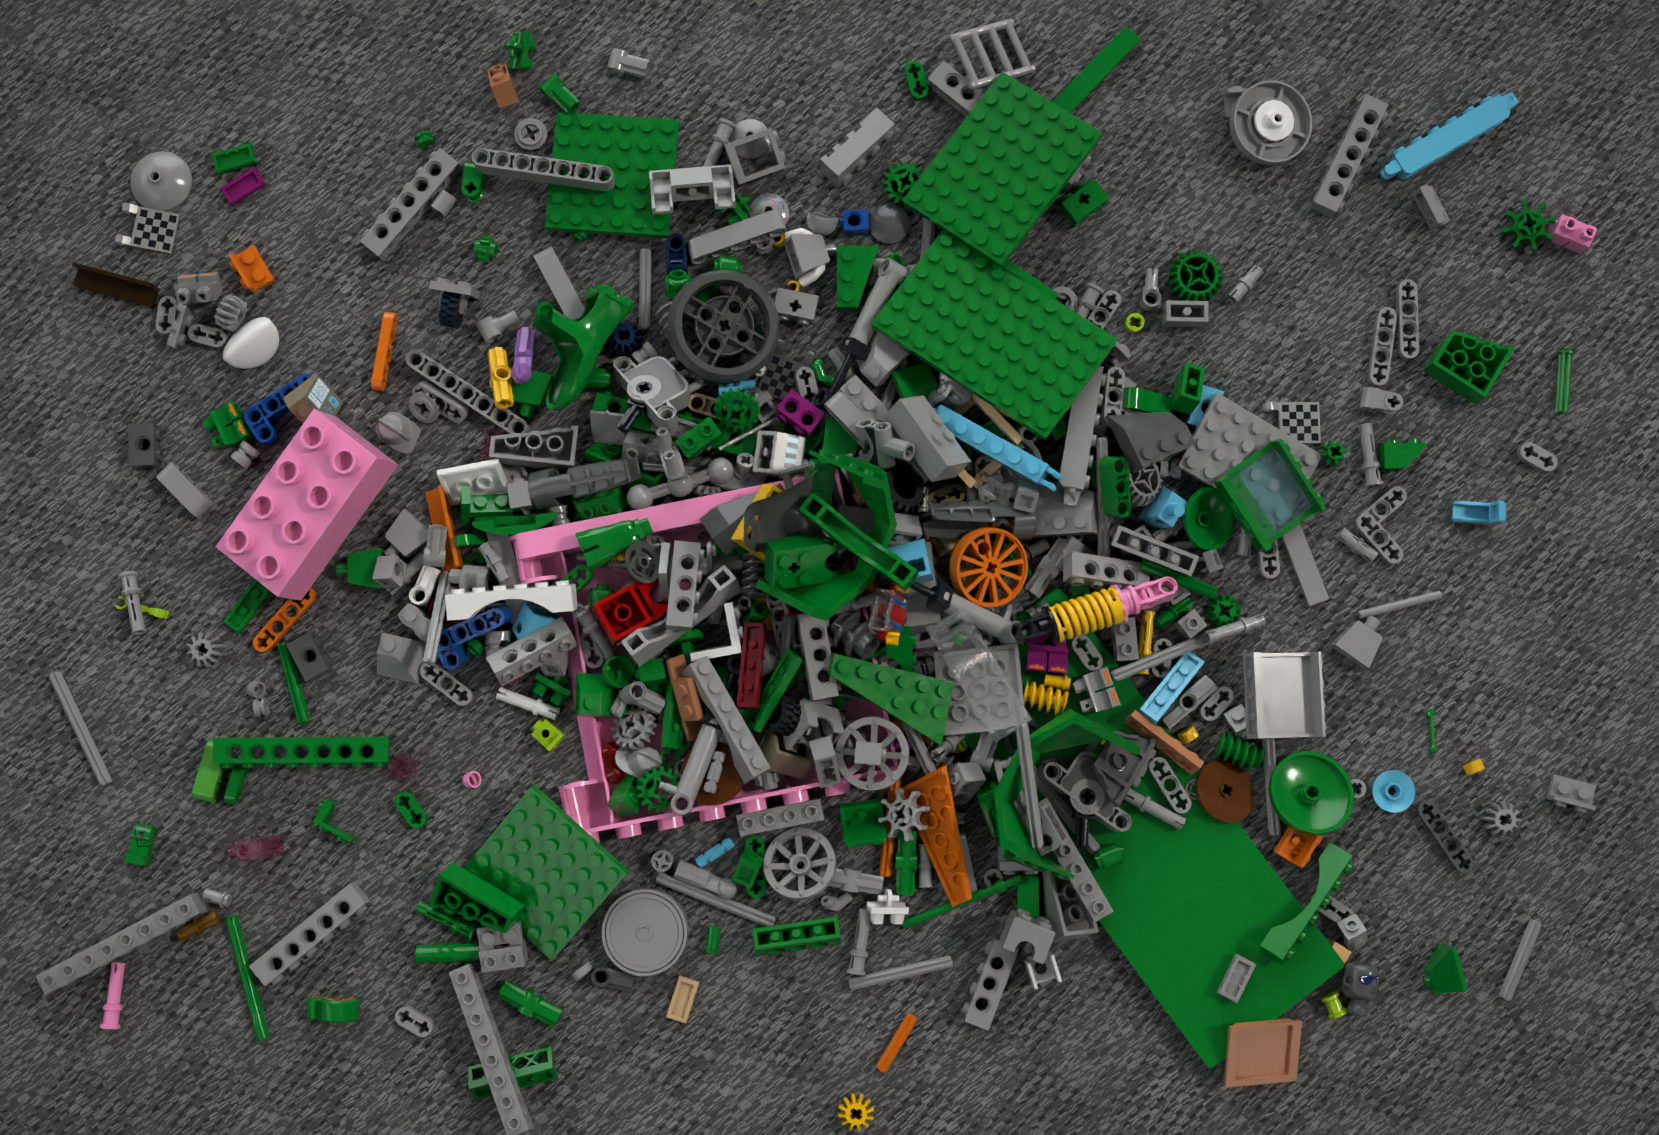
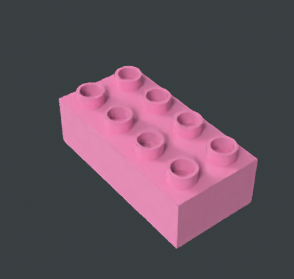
[215,409,398,600]

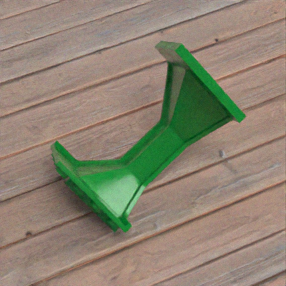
[756,449,897,621]
[993,709,1142,879]

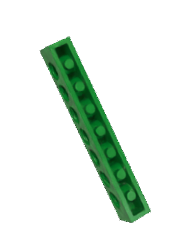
[592,391,758,457]
[213,737,391,768]

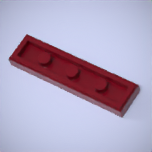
[736,623,767,709]

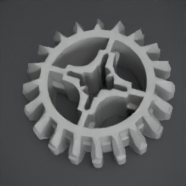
[1120,454,1164,507]

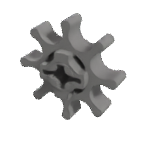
[878,788,930,841]

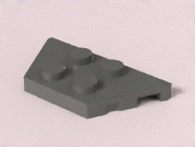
[1091,731,1157,807]

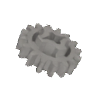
[612,705,657,751]

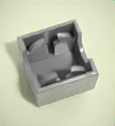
[783,699,844,755]
[1000,908,1055,964]

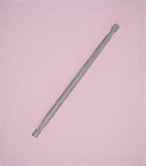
[718,407,796,451]

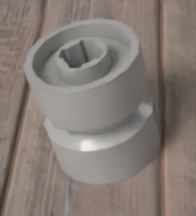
[485,631,513,663]

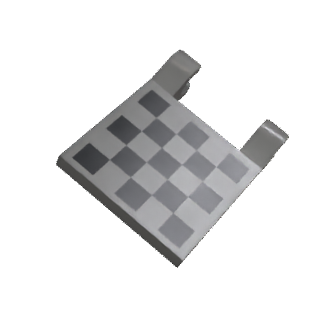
[115,203,180,254]
[1262,401,1321,444]

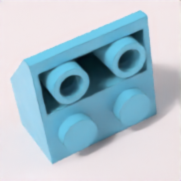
[888,538,934,585]

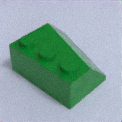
[1422,330,1515,404]

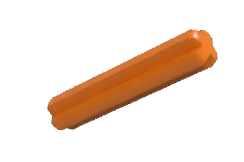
[876,1013,917,1073]

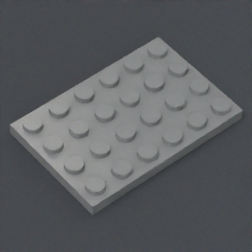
[1176,393,1322,527]

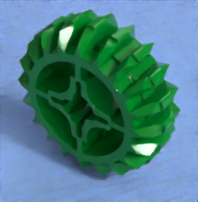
[1167,248,1224,301]

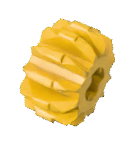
[838,1093,874,1131]

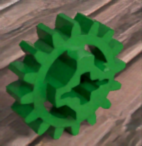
[883,161,922,207]
[714,388,760,432]
[636,765,681,813]

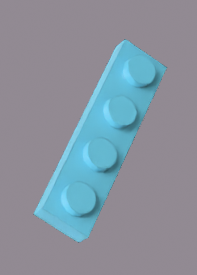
[1139,652,1204,725]

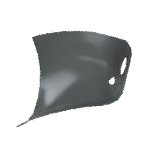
[744,470,831,552]

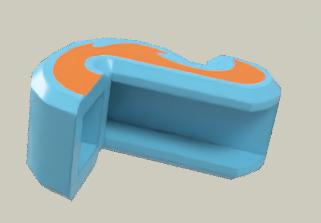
[1452,500,1507,525]

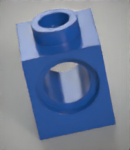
[839,209,869,235]

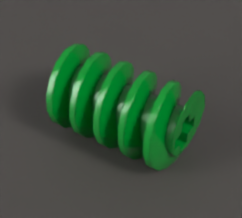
[1215,732,1264,772]

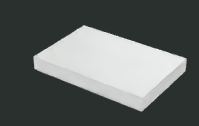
[437,459,508,506]

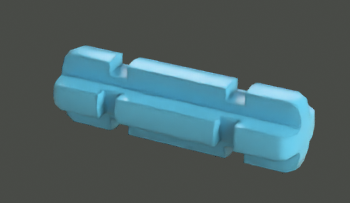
[695,837,735,868]

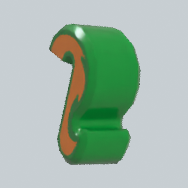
[306,996,360,1023]

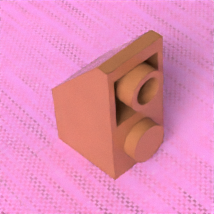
[487,64,519,109]

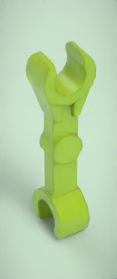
[115,596,169,619]

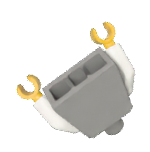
[774,228,836,292]

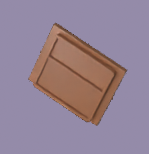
[1224,1018,1302,1088]

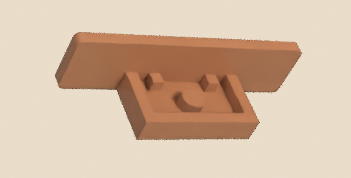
[666,654,704,741]

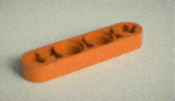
[371,312,398,392]
[253,587,317,652]

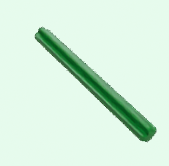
[225,915,270,1041]

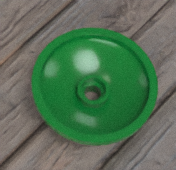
[1183,487,1235,550]

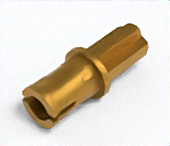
[177,911,220,942]

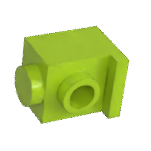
[531,719,566,752]

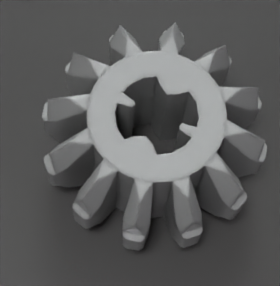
[215,295,248,332]
[186,632,224,668]
[1482,801,1522,838]

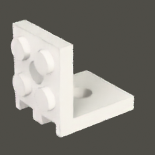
[690,601,744,662]

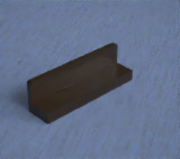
[72,262,160,308]

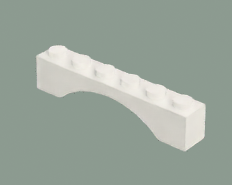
[445,580,578,621]

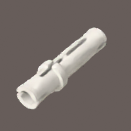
[496,687,560,721]

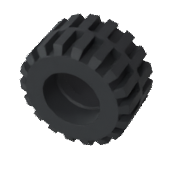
[884,465,925,515]

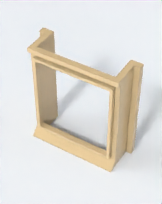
[954,390,1024,490]

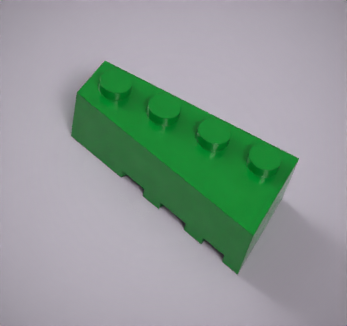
[428,863,525,934]

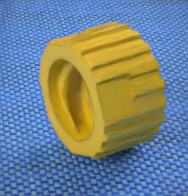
[1177,726,1199,744]
[1463,759,1485,776]

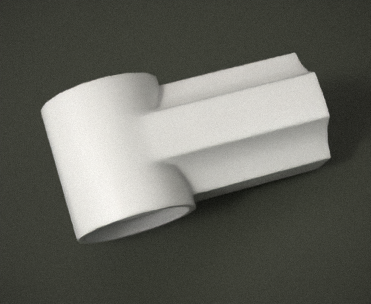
[409,565,442,608]

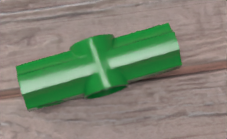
[895,829,917,896]
[498,980,563,1027]

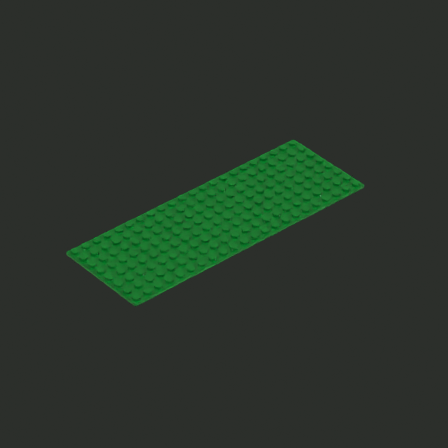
[964,588,1344,1068]

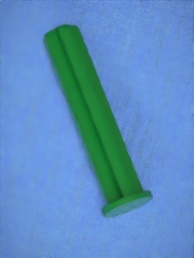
[1555,351,1575,414]

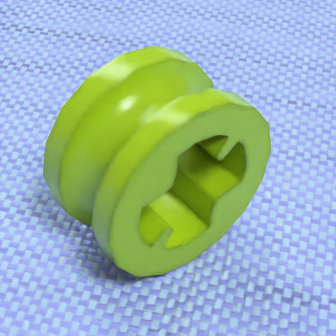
[1125,313,1145,333]

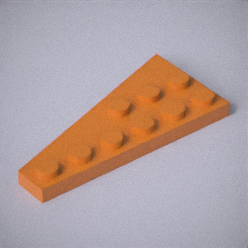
[902,765,972,907]

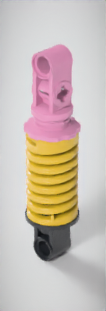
[1016,577,1178,646]

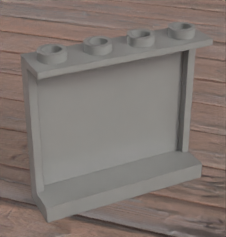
[1243,652,1326,739]

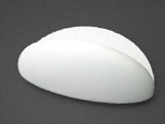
[223,317,279,369]

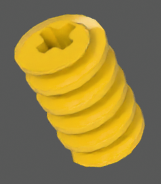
[1023,680,1069,716]

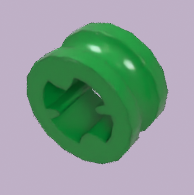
[414,130,435,148]

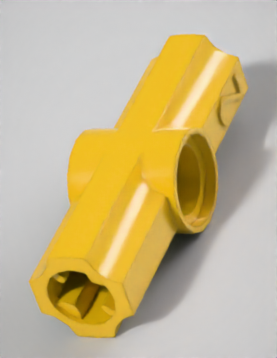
[488,347,514,409]

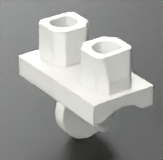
[866,889,909,924]

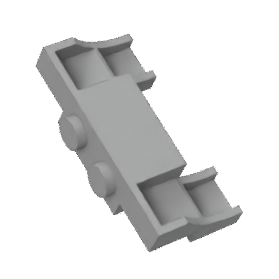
[649,164,736,214]

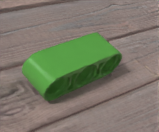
[192,739,227,804]

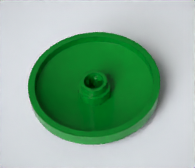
[1268,751,1354,836]

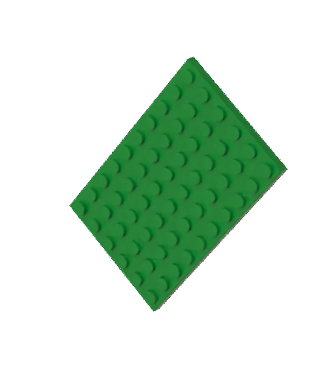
[871,230,1118,441]

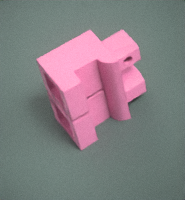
[1547,214,1597,254]

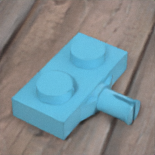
[719,380,755,396]

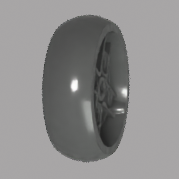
[667,270,780,383]

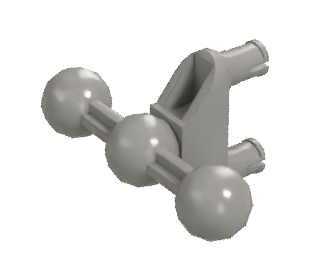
[627,427,734,510]

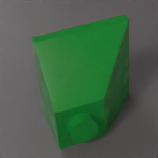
[575,673,619,718]
[1422,943,1468,994]

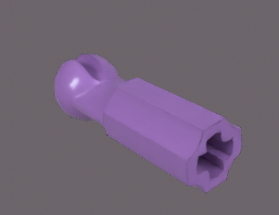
[511,327,536,384]

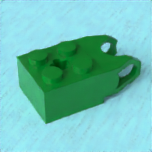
[765,534,843,591]

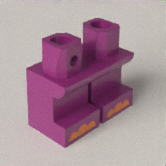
[1025,639,1069,675]

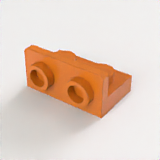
[228,245,275,293]

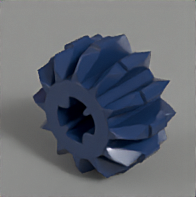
[609,319,643,355]

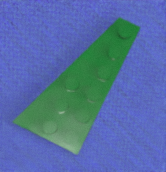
[828,654,954,746]

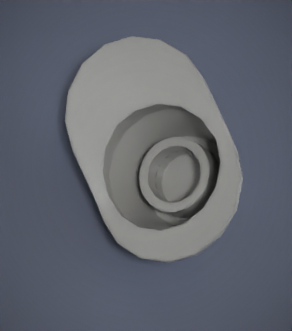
[375,412,421,453]
[615,746,663,782]

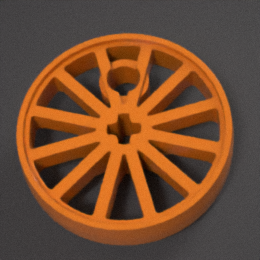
[949,526,1028,608]

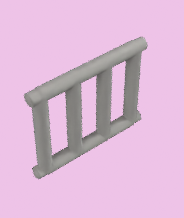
[948,19,1036,90]

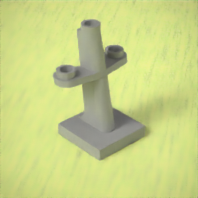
[658,541,744,603]

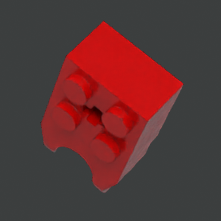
[592,577,668,646]

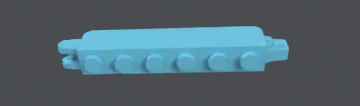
[1380,92,1519,180]
[932,405,1063,491]

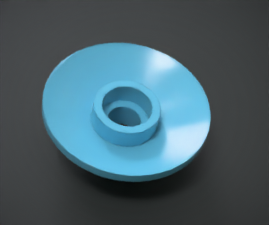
[1372,770,1415,813]

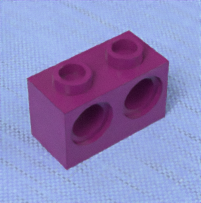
[776,389,825,438]

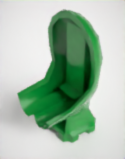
[532,284,635,411]

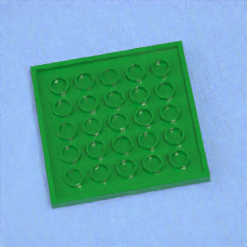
[545,112,680,238]
[463,785,630,961]

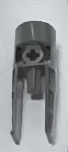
[528,458,642,510]
[921,501,1036,541]

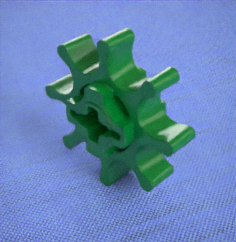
[1501,200,1557,252]

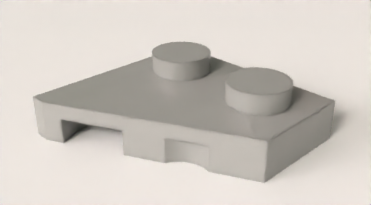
[167,303,194,350]

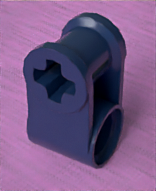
[666,233,688,274]

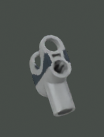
[855,419,915,468]

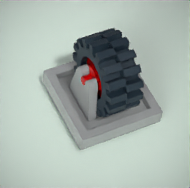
[429,278,480,328]

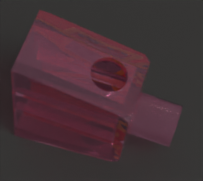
[228,834,285,862]

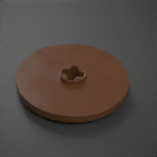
[681,742,744,806]
[1196,760,1254,823]

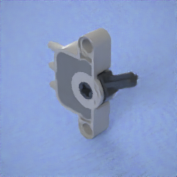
[613,356,705,434]
[1038,741,1132,849]

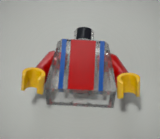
[868,584,909,646]

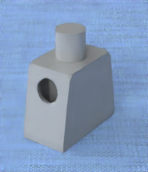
[384,509,428,558]
[1330,615,1383,669]

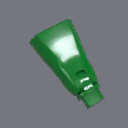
[575,518,653,571]

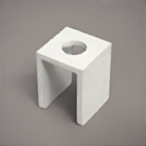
[1023,950,1062,990]

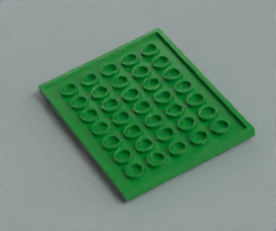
[902,71,1103,268]

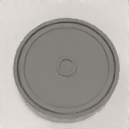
[602,888,689,976]

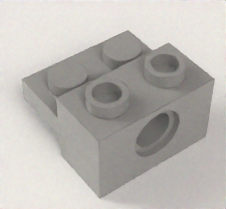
[477,920,528,973]

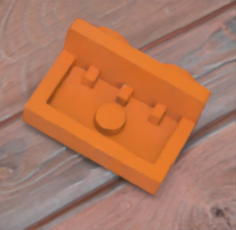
[1273,827,1322,868]

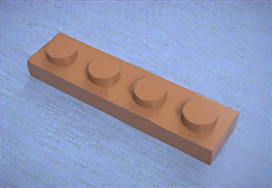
[1123,710,1204,775]

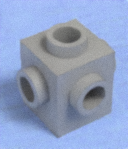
[748,387,776,423]

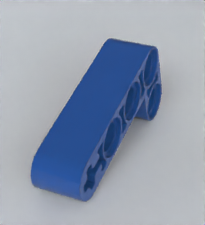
[244,374,313,445]
[438,605,513,670]

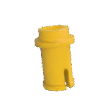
[1044,673,1071,691]

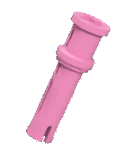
[100,962,126,1029]

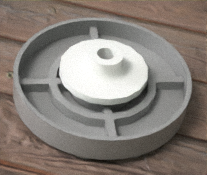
[1230,80,1312,165]

